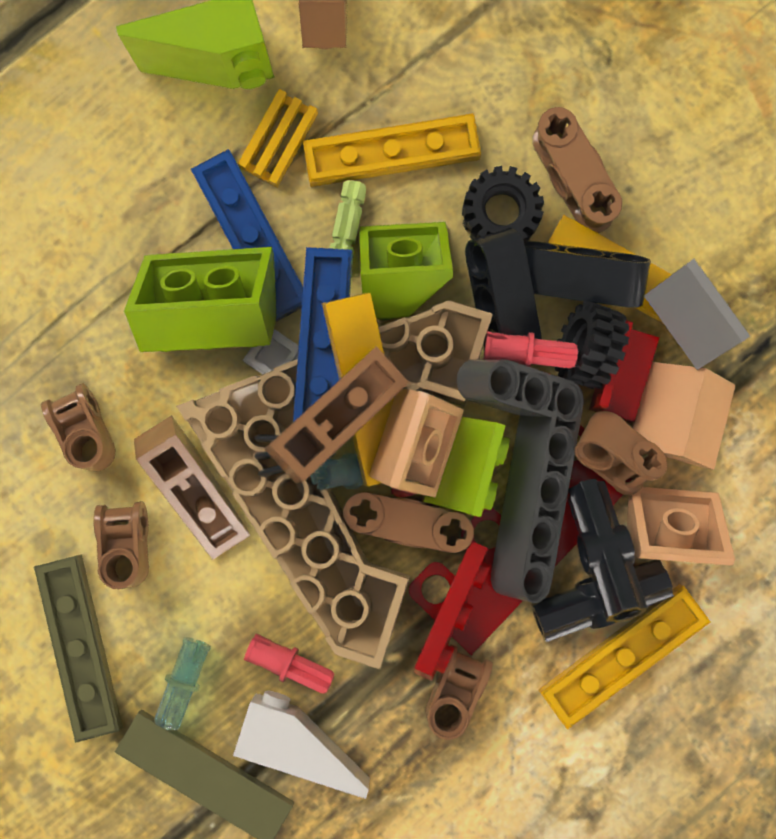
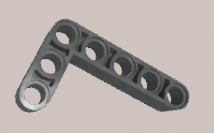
[457,360,584,603]

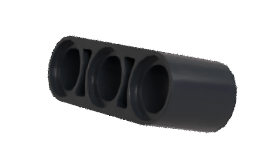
[465,228,542,348]
[524,241,651,308]

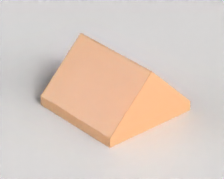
[632,362,736,470]
[369,388,464,497]
[627,487,735,566]

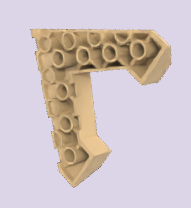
[176,300,493,670]

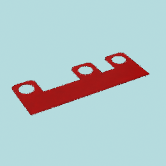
[409,425,632,656]

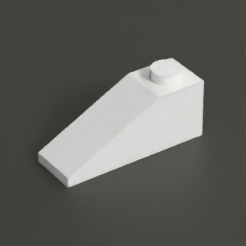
[233,691,370,799]

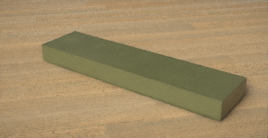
[34,554,123,743]
[115,709,294,839]

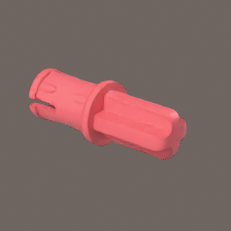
[483,331,578,369]
[244,633,334,694]

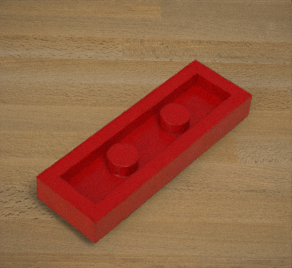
[414,541,492,681]

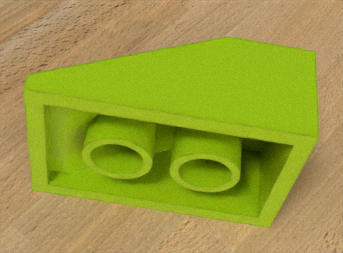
[116,0,274,89]

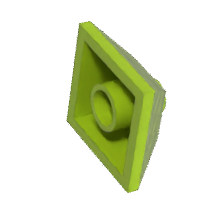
[359,222,453,320]

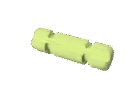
[330,180,366,252]

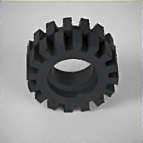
[462,166,544,242]
[555,301,629,389]

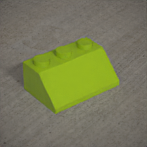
[124,247,277,352]

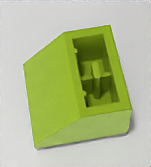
[423,416,510,517]

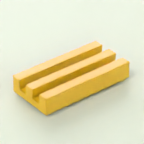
[238,89,318,188]

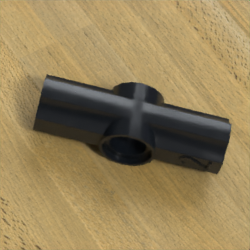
[567,479,648,623]
[531,559,674,642]

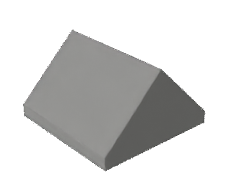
[644,259,750,370]

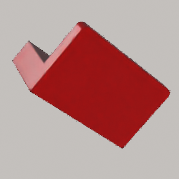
[589,320,659,423]

